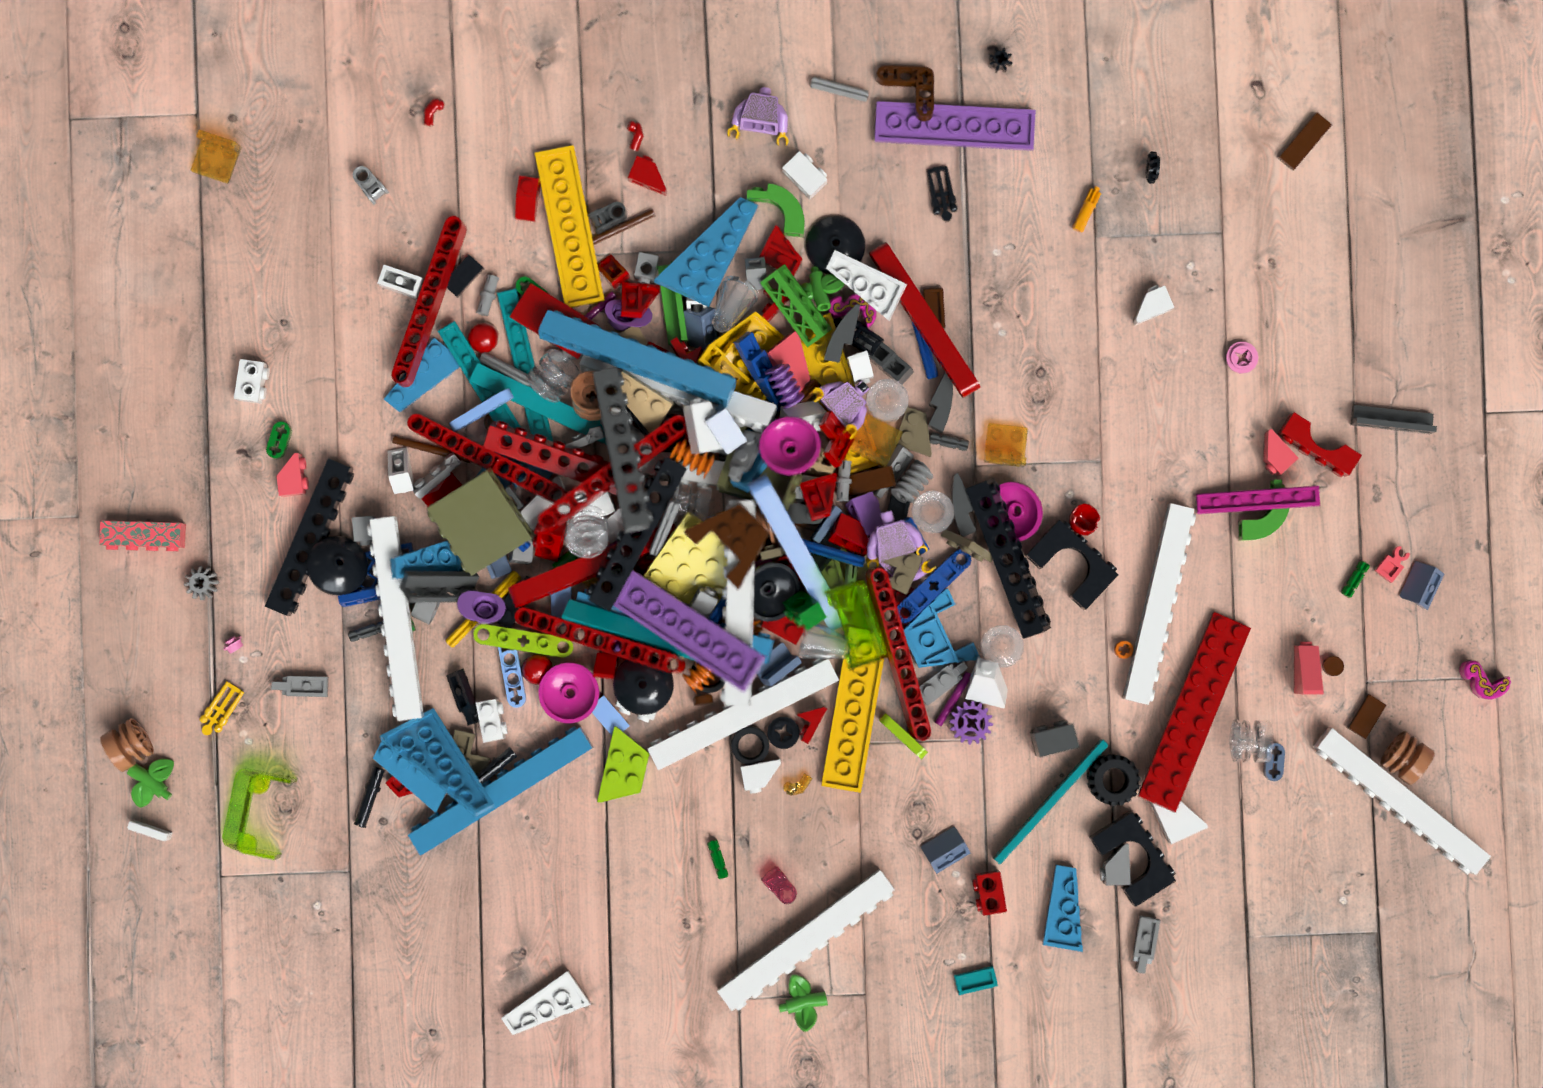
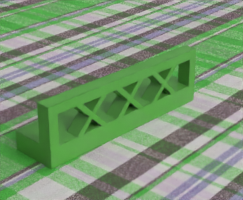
[658,261,688,346]
[760,264,832,347]

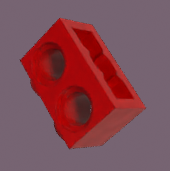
[533,518,567,562]
[972,870,1007,916]

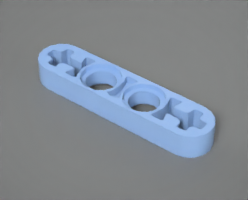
[449,388,514,432]
[498,648,526,708]

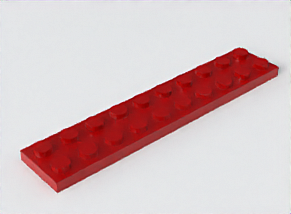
[1137,612,1251,813]

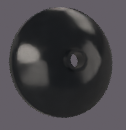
[806,216,865,275]
[307,536,368,596]
[753,562,800,621]
[613,655,674,715]

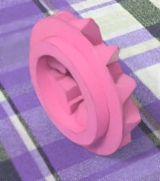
[1226,342,1258,374]

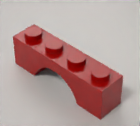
[1278,412,1362,477]

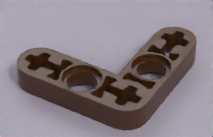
[876,65,934,122]

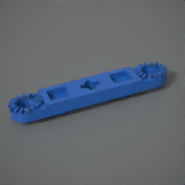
[897,550,972,623]

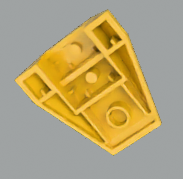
[698,311,784,401]

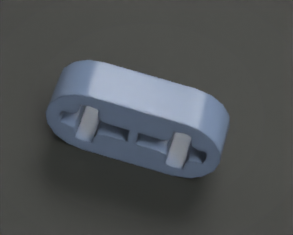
[1263,743,1285,781]

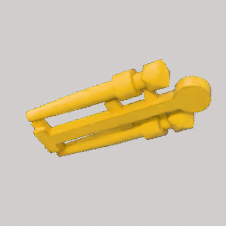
[199,681,244,735]

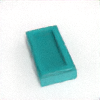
[954,966,998,995]

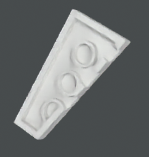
[826,250,907,321]
[501,971,591,1035]

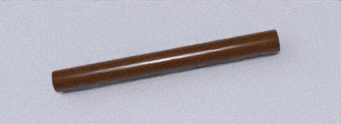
[592,209,655,245]
[392,435,470,463]

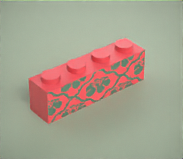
[99,521,186,552]

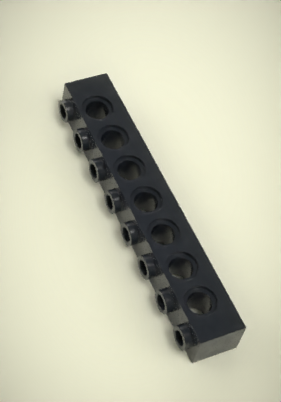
[586,457,687,611]
[265,458,354,616]
[966,478,1051,639]

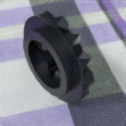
[1146,151,1160,184]
[767,717,800,749]

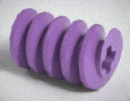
[765,364,804,409]

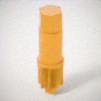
[1072,186,1102,233]

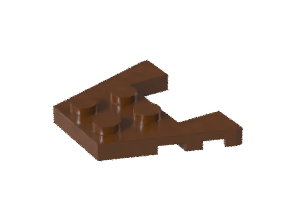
[684,503,769,590]

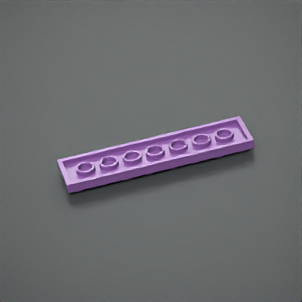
[874,101,1036,151]
[613,570,766,692]

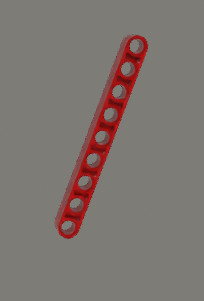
[391,216,467,387]
[869,242,981,398]
[407,414,568,504]
[538,415,687,533]
[508,522,676,608]
[865,567,931,741]
[515,607,686,674]

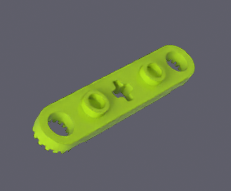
[473,624,573,658]

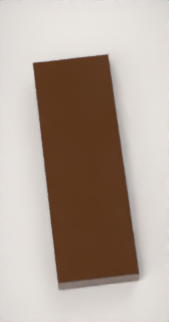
[1278,112,1332,171]
[836,466,896,497]

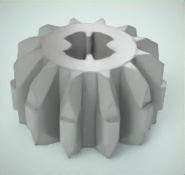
[184,566,219,600]

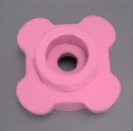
[223,636,243,653]

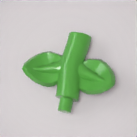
[800,267,845,311]
[127,759,174,808]
[778,975,828,1032]

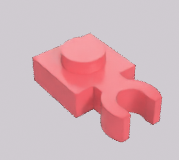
[1374,546,1410,583]

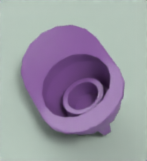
[605,300,653,331]
[457,591,506,624]

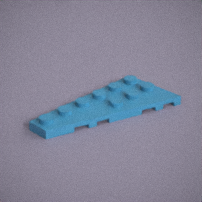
[654,197,758,307]
[380,708,494,816]

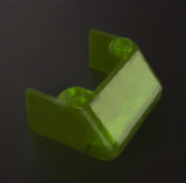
[824,580,888,670]
[222,768,297,860]

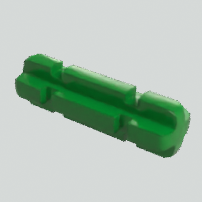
[1341,561,1370,598]
[707,840,729,879]

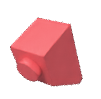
[1263,429,1299,476]

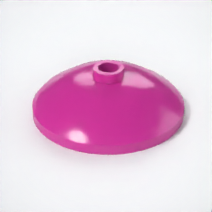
[759,417,821,475]
[986,482,1043,541]
[539,663,599,723]

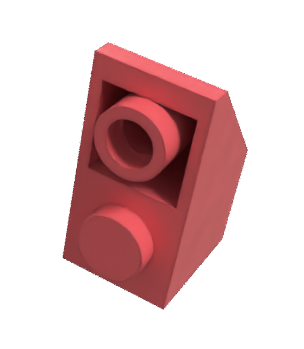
[277,453,309,497]

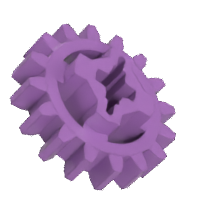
[949,701,993,745]

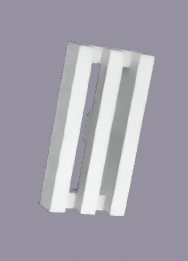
[127,820,173,841]

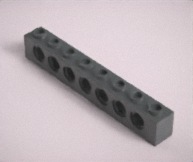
[593,367,653,533]

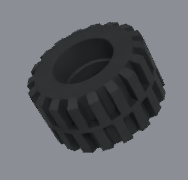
[1087,754,1141,806]

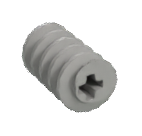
[891,460,933,503]

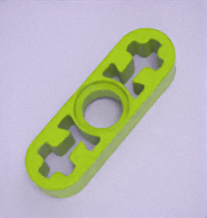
[879,713,928,760]

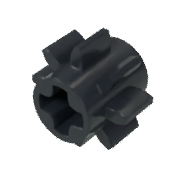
[988,48,1013,73]

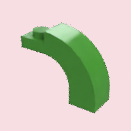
[747,183,805,237]
[1238,480,1289,541]

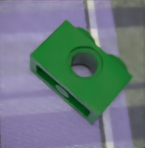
[782,590,827,631]

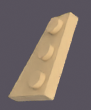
[612,370,674,433]

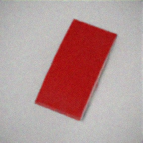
[510,283,599,360]

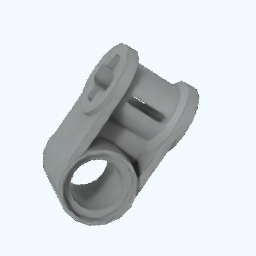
[353,166,389,205]

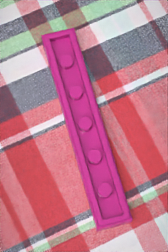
[1196,485,1320,514]

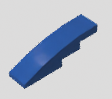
[734,332,786,412]

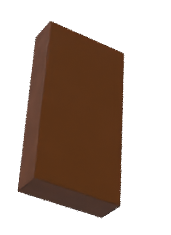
[923,288,946,328]
[1347,694,1387,739]

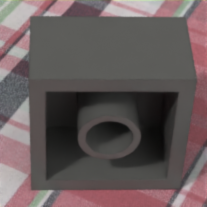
[1030,720,1079,757]

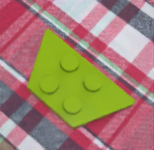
[597,726,650,803]

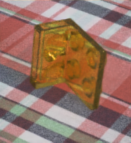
[191,129,242,184]
[850,415,903,467]
[983,423,1028,467]

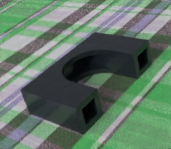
[1025,520,1119,610]
[1089,811,1176,907]

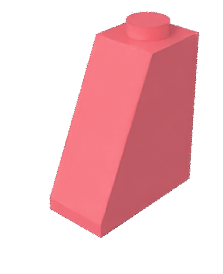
[766,331,810,392]
[1294,642,1323,695]

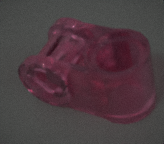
[761,866,797,904]

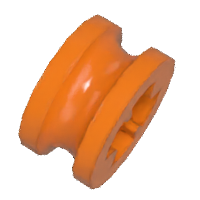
[1114,641,1133,659]

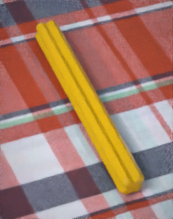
[446,571,521,648]

